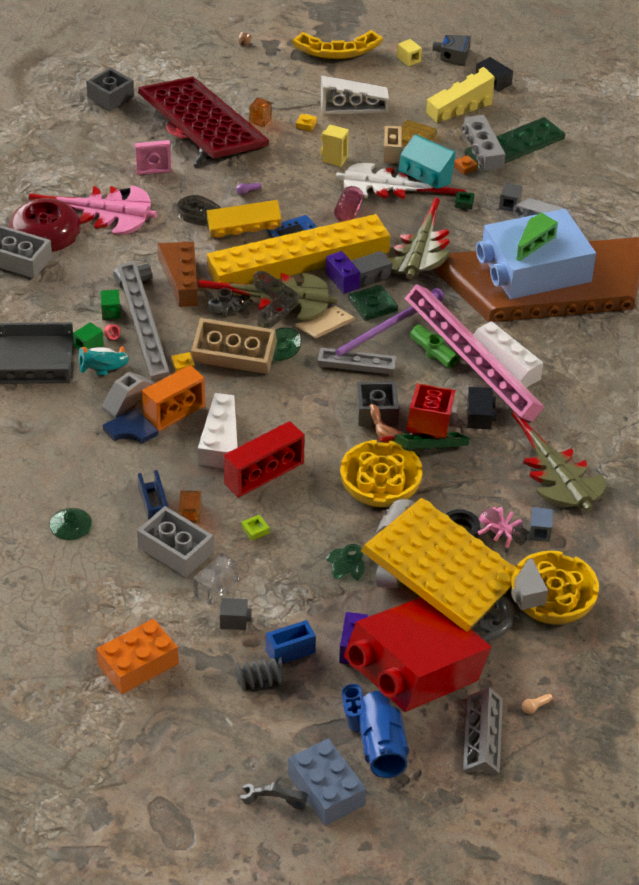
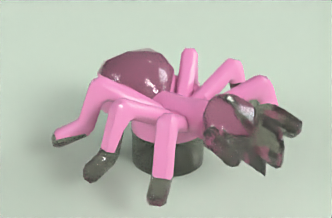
[476,507,530,553]

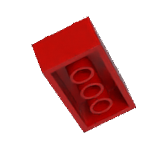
[406,383,456,439]
[223,421,305,498]

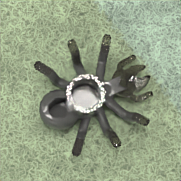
[204,282,252,317]

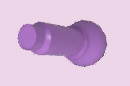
[236,183,262,195]

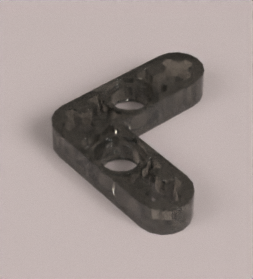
[253,271,299,329]

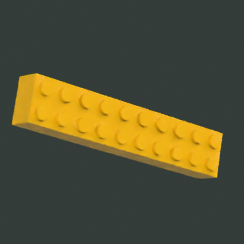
[207,214,390,292]

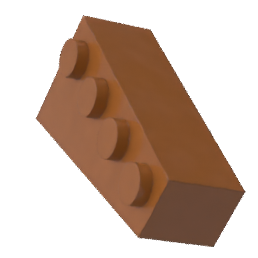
[158,241,198,307]

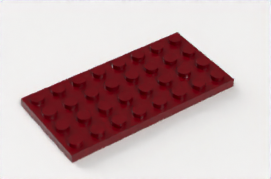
[138,76,269,158]

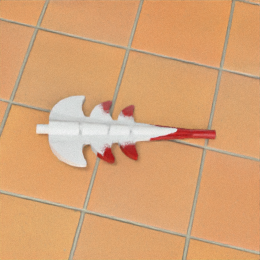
[336,163,466,199]

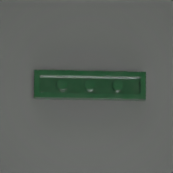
[394,431,470,451]

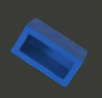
[266,620,316,664]

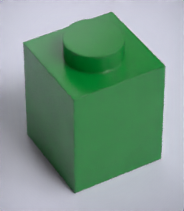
[100,289,121,320]
[73,322,104,350]

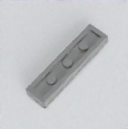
[317,348,397,375]

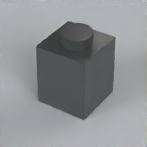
[499,183,523,212]
[220,598,252,630]

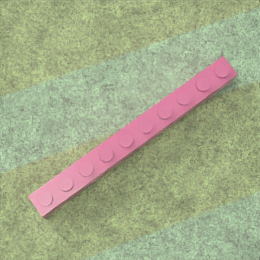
[405,284,545,422]

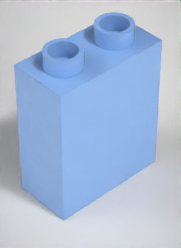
[476,209,596,299]

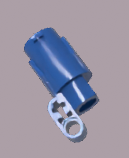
[342,684,409,778]

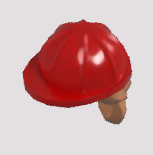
[370,404,410,443]

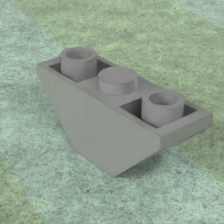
[102,372,155,418]

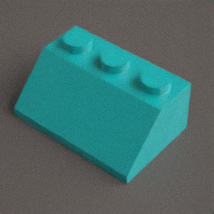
[398,134,456,189]

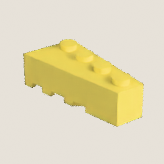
[426,67,495,123]

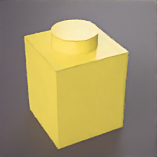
[397,39,422,67]

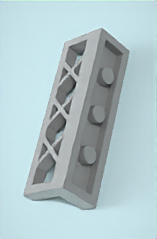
[463,687,503,776]

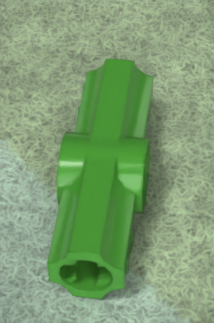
[410,324,460,369]

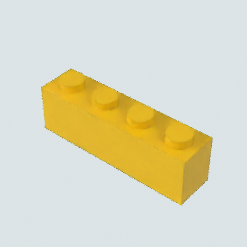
[207,200,281,238]

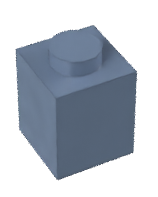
[529,507,553,542]

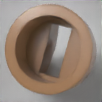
[238,32,252,46]

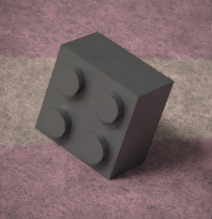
[86,67,134,111]
[356,381,399,426]

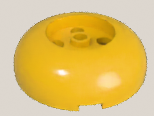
[340,440,422,507]
[511,551,599,625]

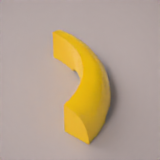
[292,30,383,59]

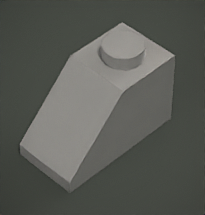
[512,559,548,610]

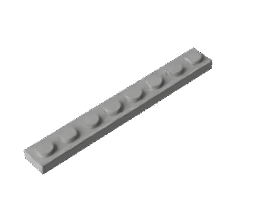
[117,261,170,381]

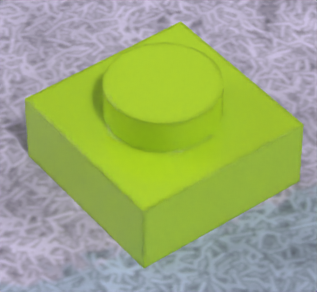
[241,514,270,541]

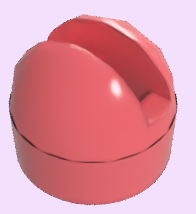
[104,324,121,340]

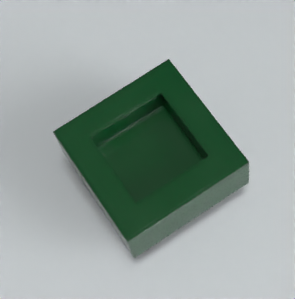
[455,191,475,210]

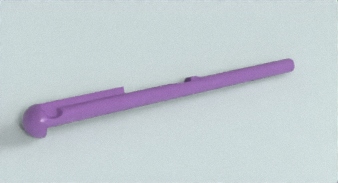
[336,288,444,356]

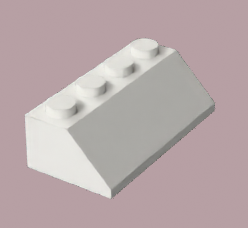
[473,321,543,388]

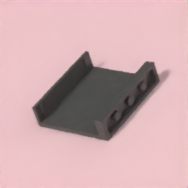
[0,322,73,384]

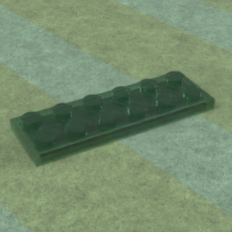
[465,117,566,172]

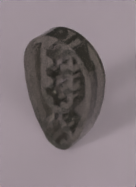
[177,195,221,226]

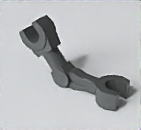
[240,783,308,809]

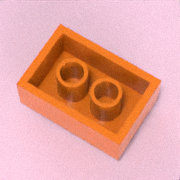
[142,365,205,432]
[96,618,179,694]

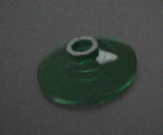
[273,327,302,361]
[50,508,92,540]

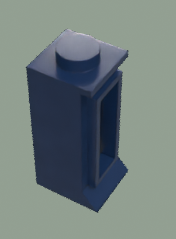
[137,470,169,520]

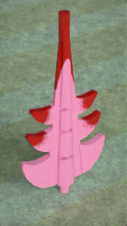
[29,186,157,235]

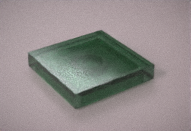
[348,284,398,321]

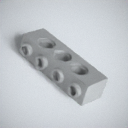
[462,115,505,171]

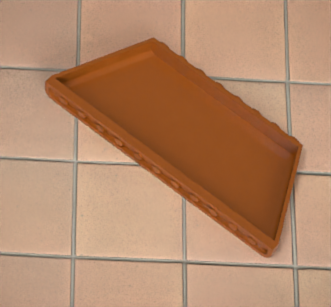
[435,237,639,322]

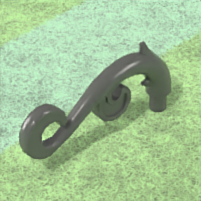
[480,595,521,664]

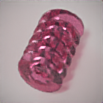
[334,186,364,222]

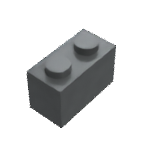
[351,251,392,288]

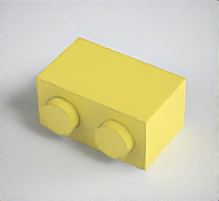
[321,125,349,167]

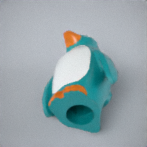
[79,346,129,375]

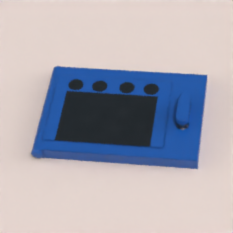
[266,215,317,238]

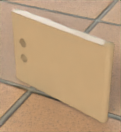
[295,306,355,339]

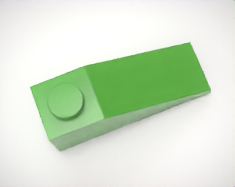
[516,212,558,261]

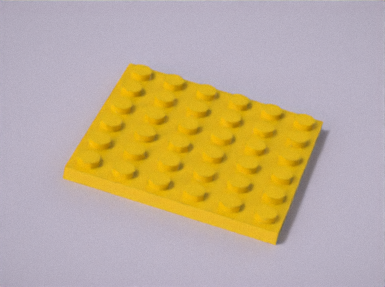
[361,498,517,632]

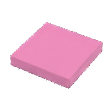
[135,140,172,175]

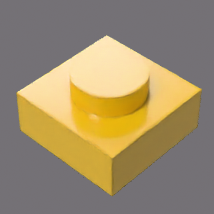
[296,114,317,132]
[171,352,195,372]

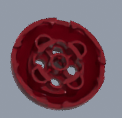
[9,198,81,252]

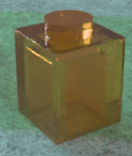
[249,98,272,127]
[179,490,202,524]

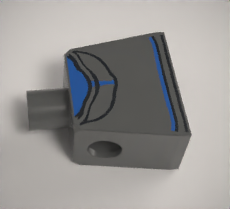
[432,35,471,66]

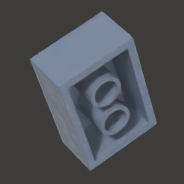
[288,738,366,826]

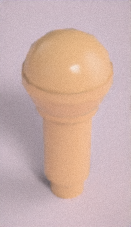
[522,694,553,714]

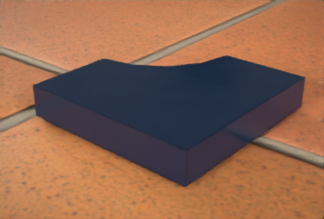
[103,408,159,444]

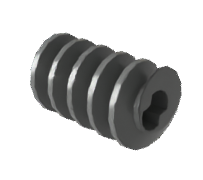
[235,657,283,691]

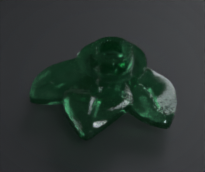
[326,544,365,580]

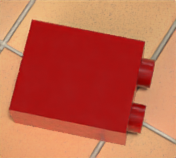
[343,597,492,712]

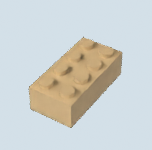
[191,318,277,374]

